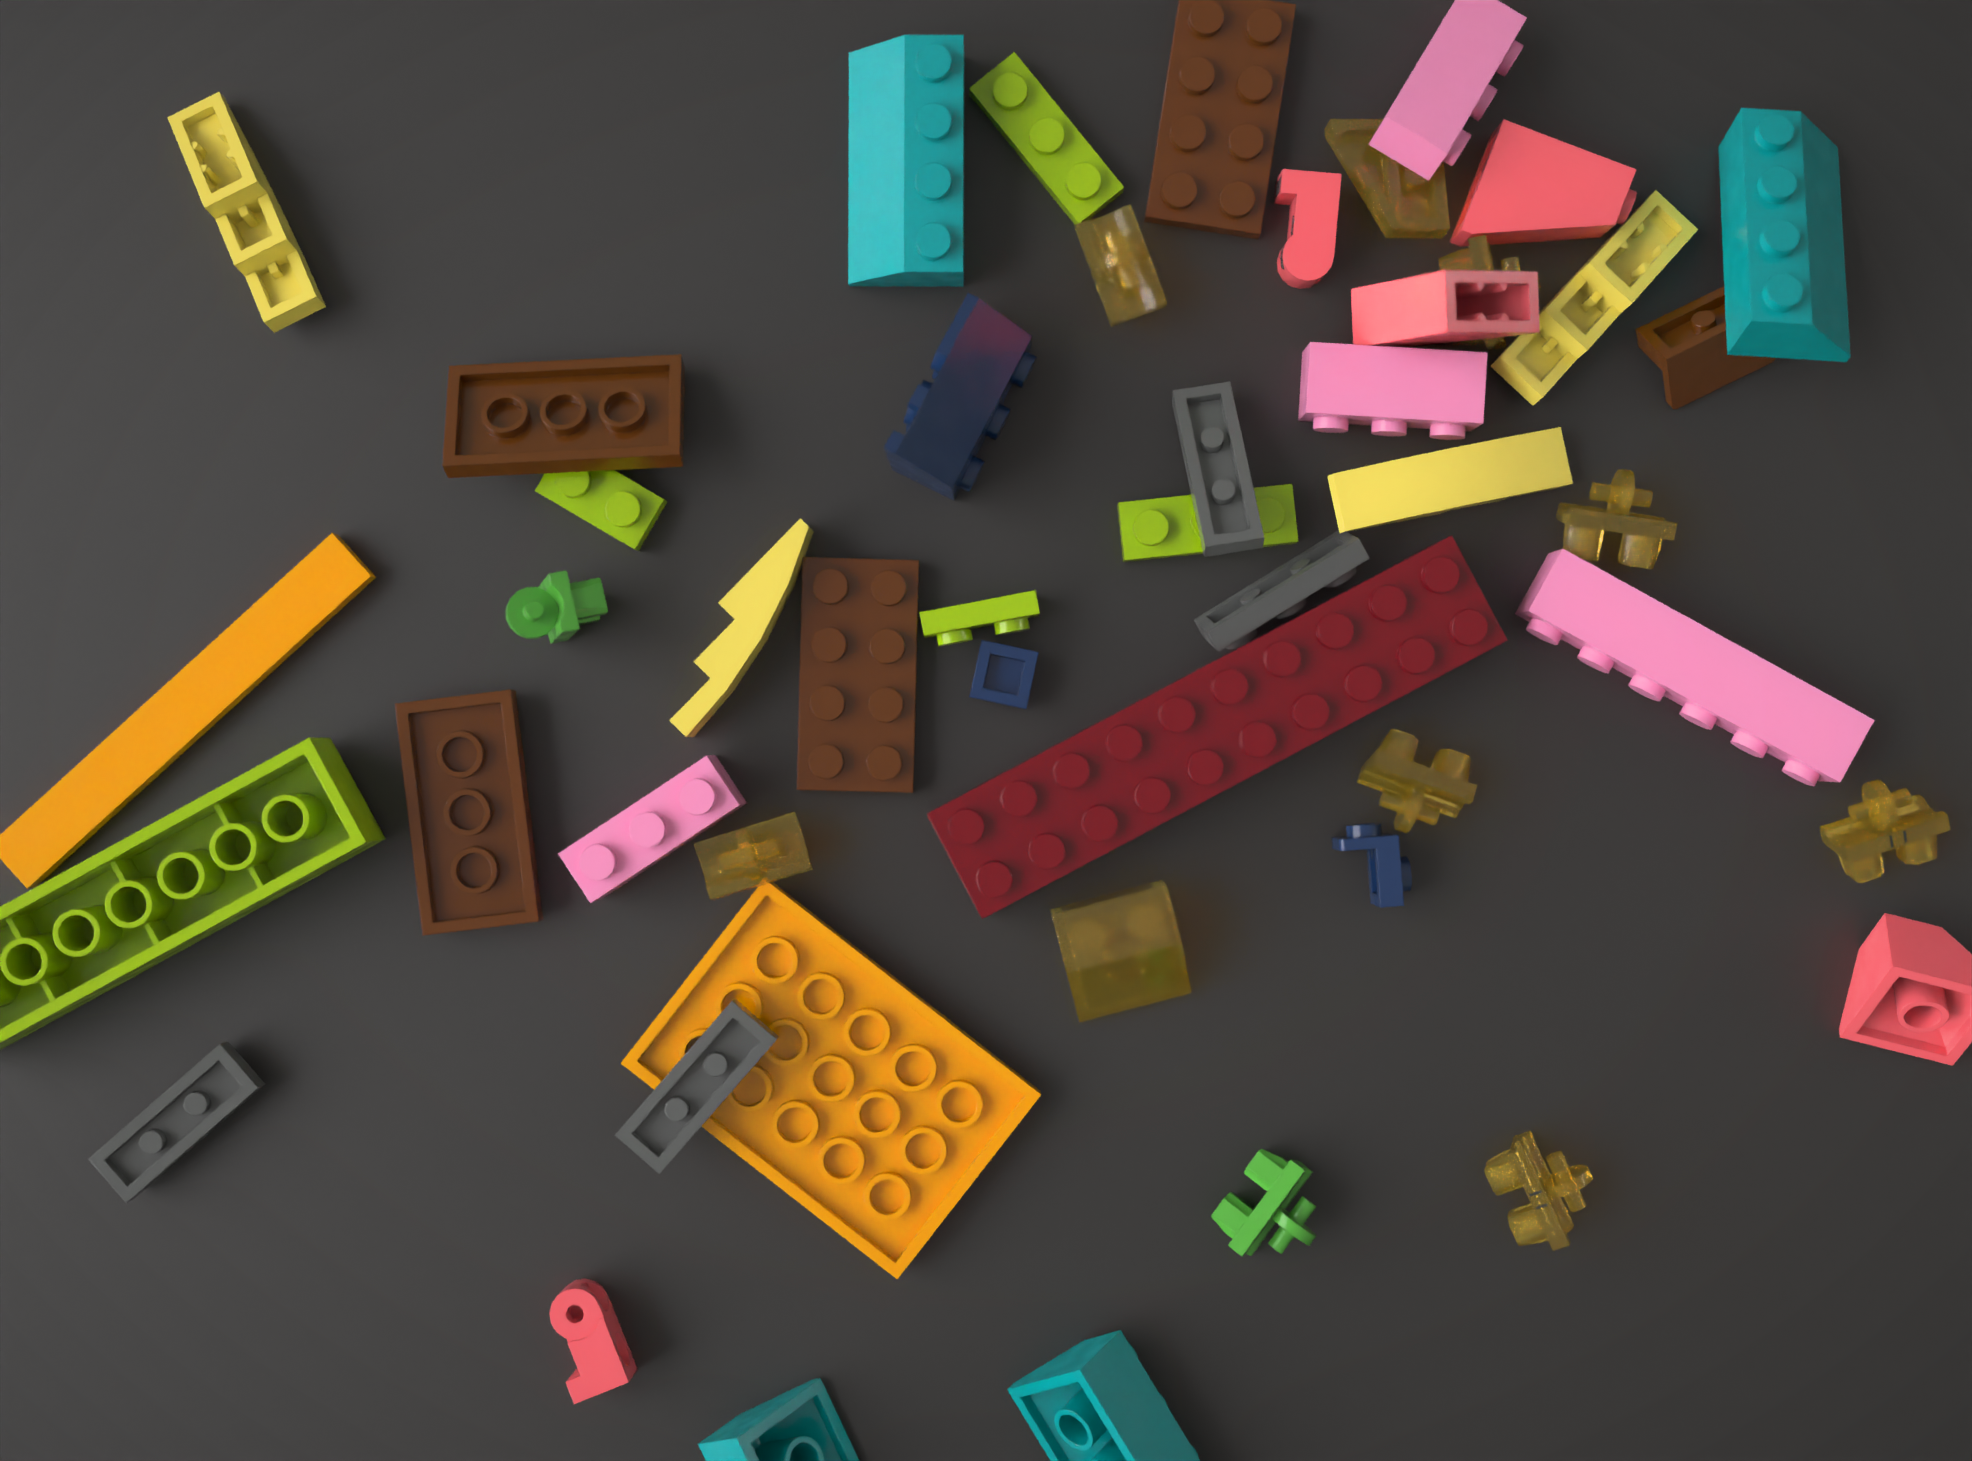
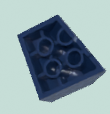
[884,293,1037,501]

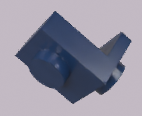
[1332,823,1412,908]

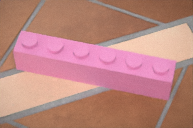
[1515,549,1875,786]

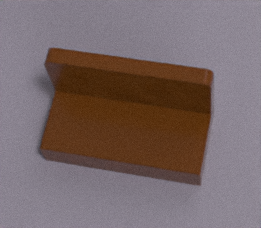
[1636,286,1776,409]

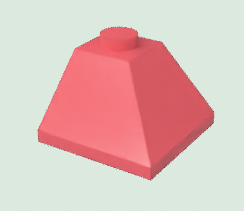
[1839,913,1972,1066]

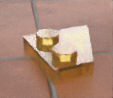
[1324,119,1450,239]

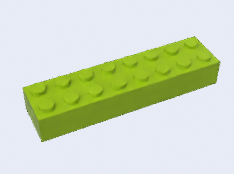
[0,737,386,1050]

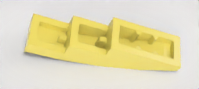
[167,92,326,333]
[1491,190,1698,406]
[1327,427,1573,533]
[669,518,813,737]

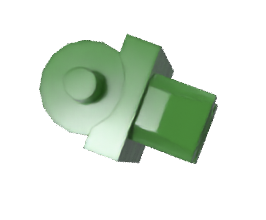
[506,570,608,644]
[1211,1149,1316,1257]

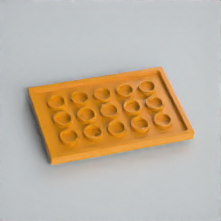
[621,877,1041,1279]

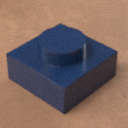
[969,640,1039,709]

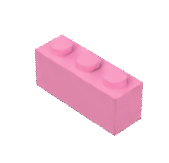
[1368,0,1527,181]
[1298,342,1488,440]
[558,755,747,903]

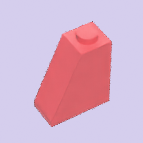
[1450,119,1637,247]
[1351,270,1540,347]

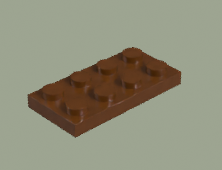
[1144,0,1296,239]
[442,354,685,478]
[797,557,920,793]
[395,689,543,936]

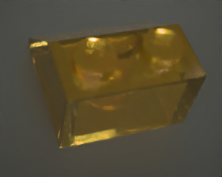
[1050,880,1192,1022]

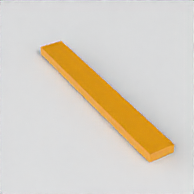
[0,533,376,889]

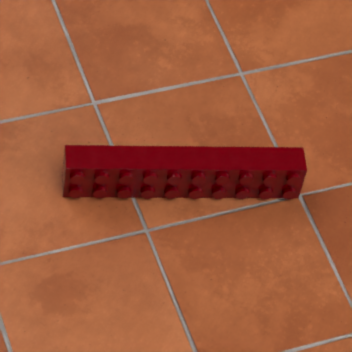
[926,535,1508,919]

